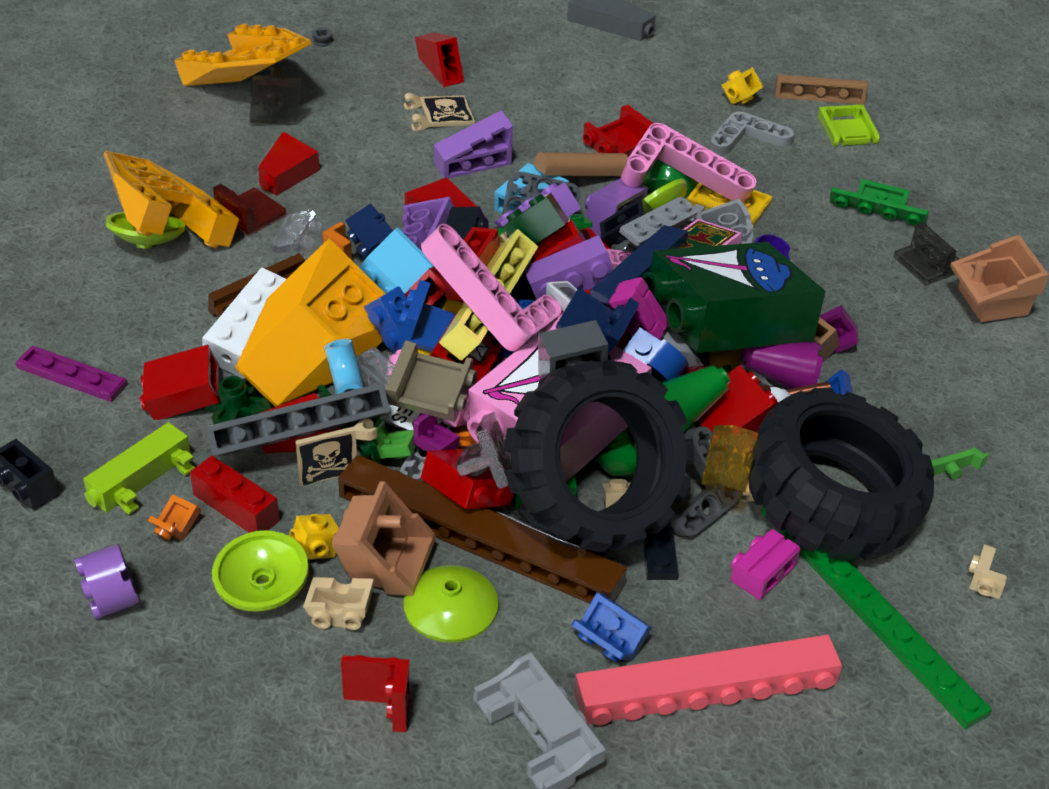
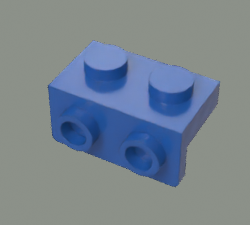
[364,286,410,354]
[571,592,652,662]

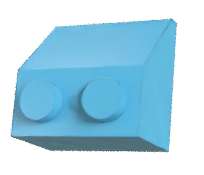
[359,227,434,294]

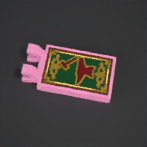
[678,219,742,249]

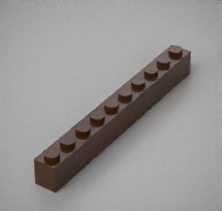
[338,455,627,604]

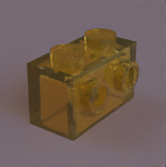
[701,425,758,492]

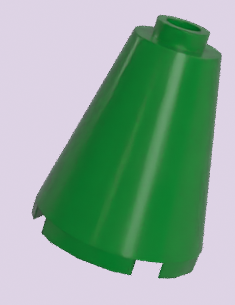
[661,365,730,434]

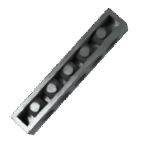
[206,383,391,458]

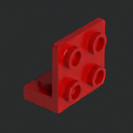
[341,655,411,732]

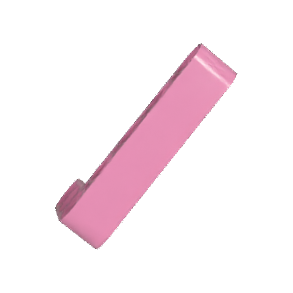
[621,123,757,203]
[421,224,561,352]

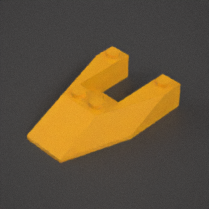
[104,150,239,248]

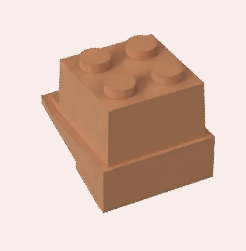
[950,235,1049,322]
[332,482,436,596]

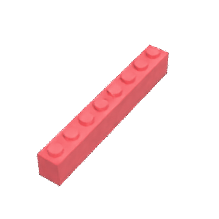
[574,634,842,726]

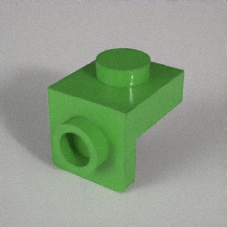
[373,419,416,459]

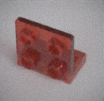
[213,184,286,234]

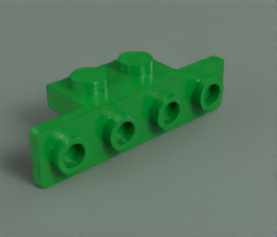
[830,179,929,226]

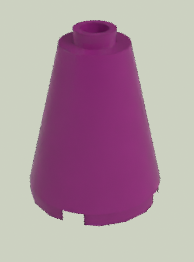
[741,342,823,389]

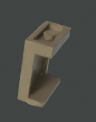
[385,340,477,422]

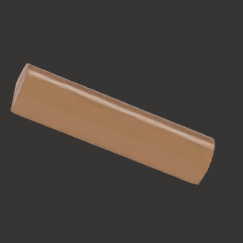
[774,74,868,105]
[534,152,628,176]

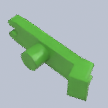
[931,447,989,479]

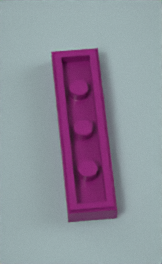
[16,345,128,403]

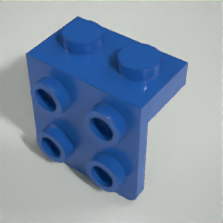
[398,280,455,358]

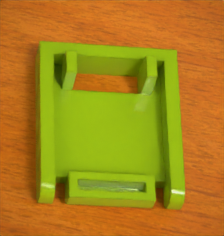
[818,104,879,147]

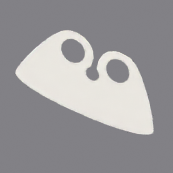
[497,511,579,547]

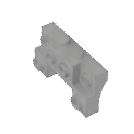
[473,653,606,789]

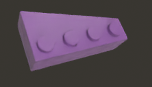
[402,197,454,251]

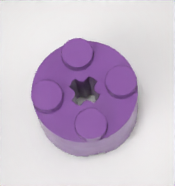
[74,544,140,619]

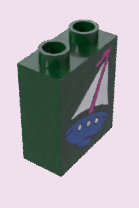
[642,242,826,353]

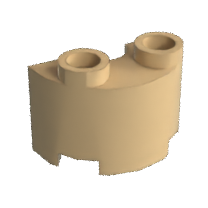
[303,577,374,630]

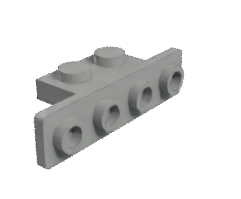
[619,197,699,247]

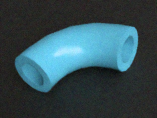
[324,339,364,394]

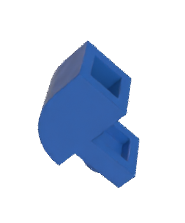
[623,327,689,382]

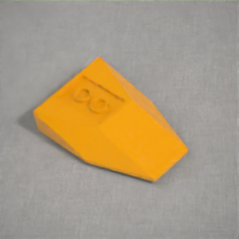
[174,24,312,86]
[234,238,386,407]

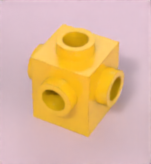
[721,67,763,104]
[289,514,339,560]

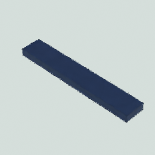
[590,225,688,305]

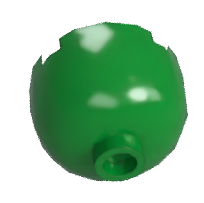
[594,427,636,477]

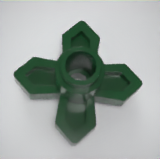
[204,376,271,425]

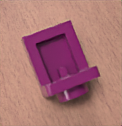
[820,305,859,354]
[413,414,460,451]

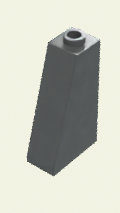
[567,0,656,41]

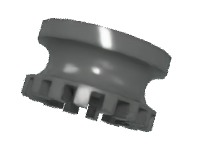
[312,28,332,47]

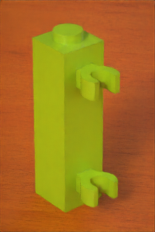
[83,422,195,515]

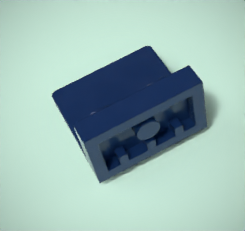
[555,288,639,354]

